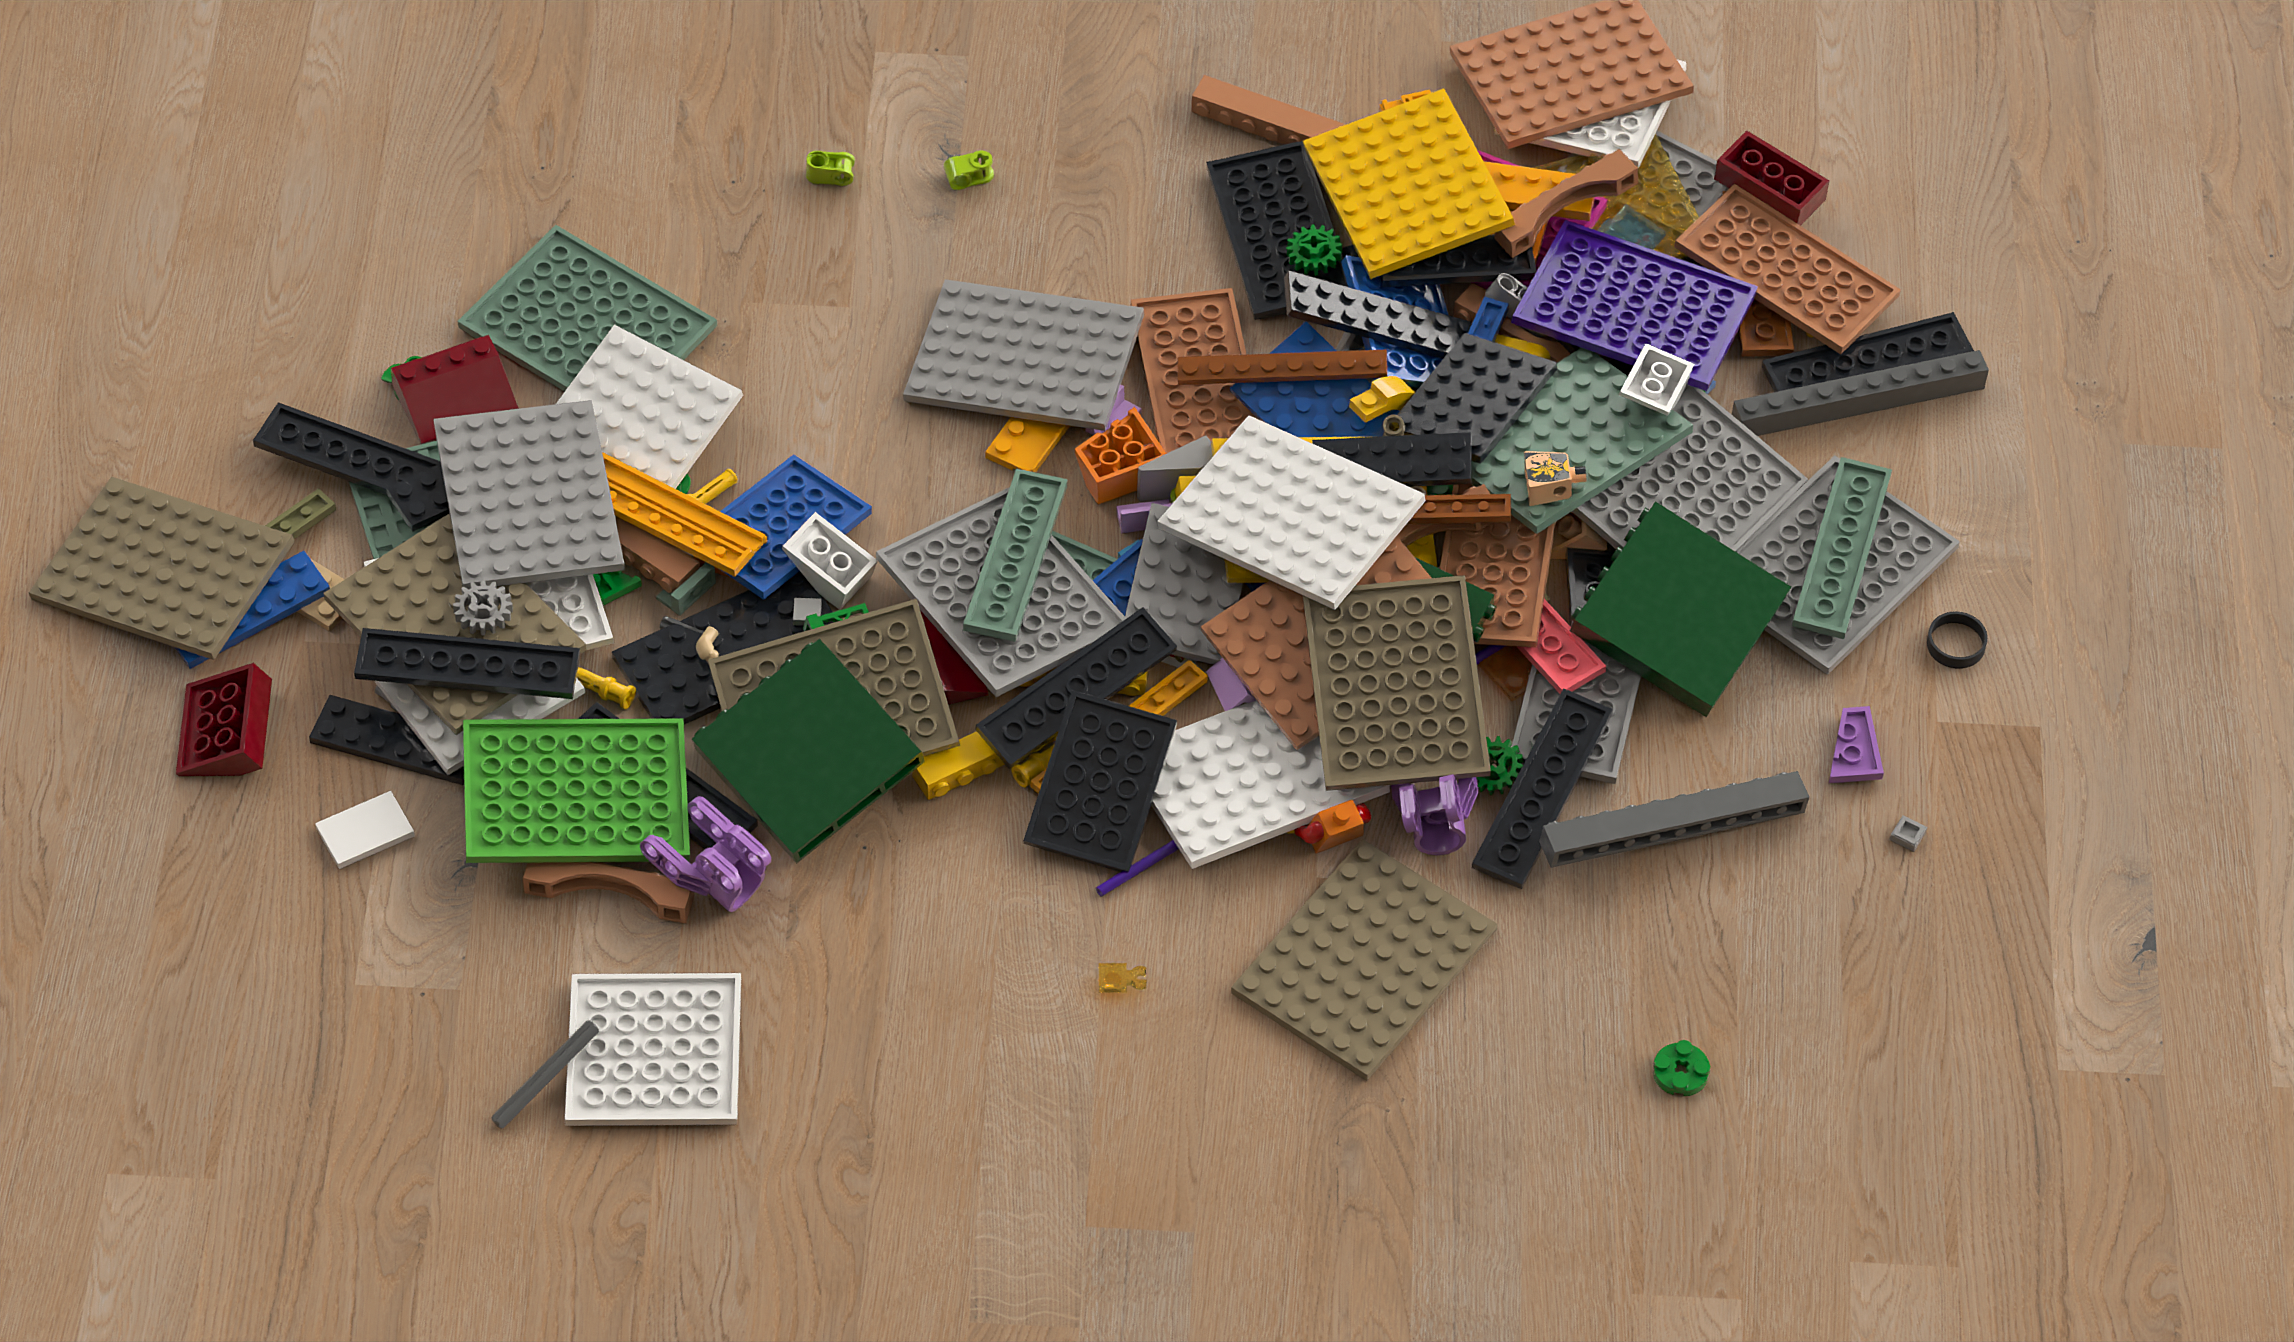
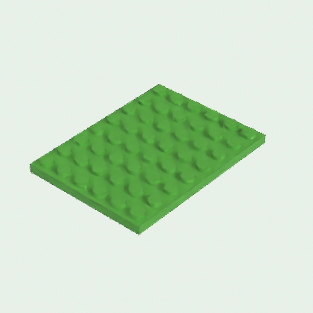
[463,719,690,863]

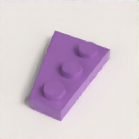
[1829,706,1884,783]

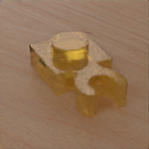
[1099,963,1147,993]

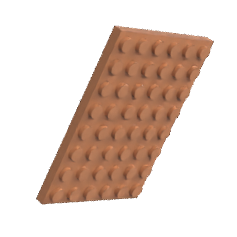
[1450,0,1694,149]
[1201,536,1431,750]

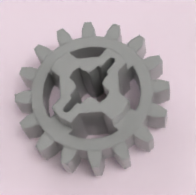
[453,580,513,635]

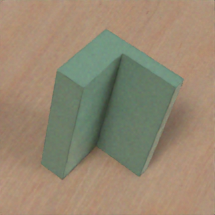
[656,562,716,616]

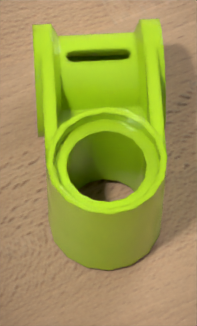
[806,150,855,186]
[943,150,994,190]

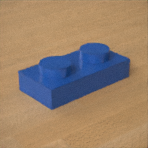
[1468,296,1509,342]

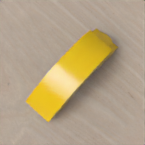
[1349,376,1415,423]

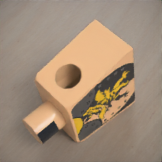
[1524,451,1586,506]

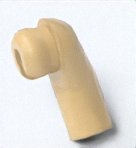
[696,626,719,663]

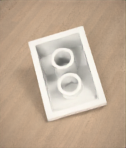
[1619,344,1694,416]
[782,512,878,610]

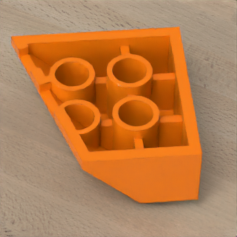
[1075,407,1167,504]

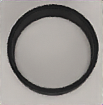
[1927,611,1988,669]

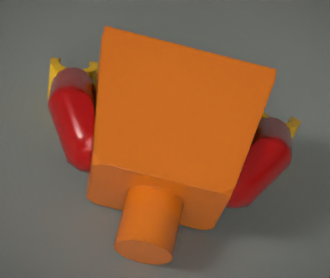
[1287,800,1371,854]

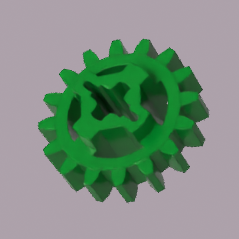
[1286,225,1342,275]
[1476,736,1524,795]

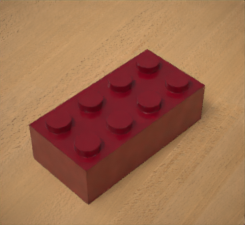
[1714,130,1830,226]

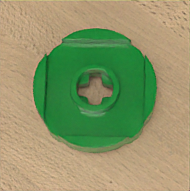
[1653,1040,1711,1096]

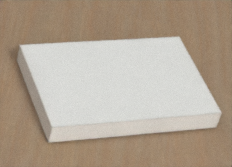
[315,791,415,869]

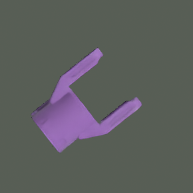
[1391,774,1478,855]
[640,796,771,912]

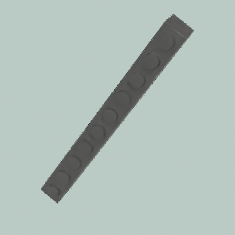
[1732,350,1989,436]
[1539,771,1810,868]

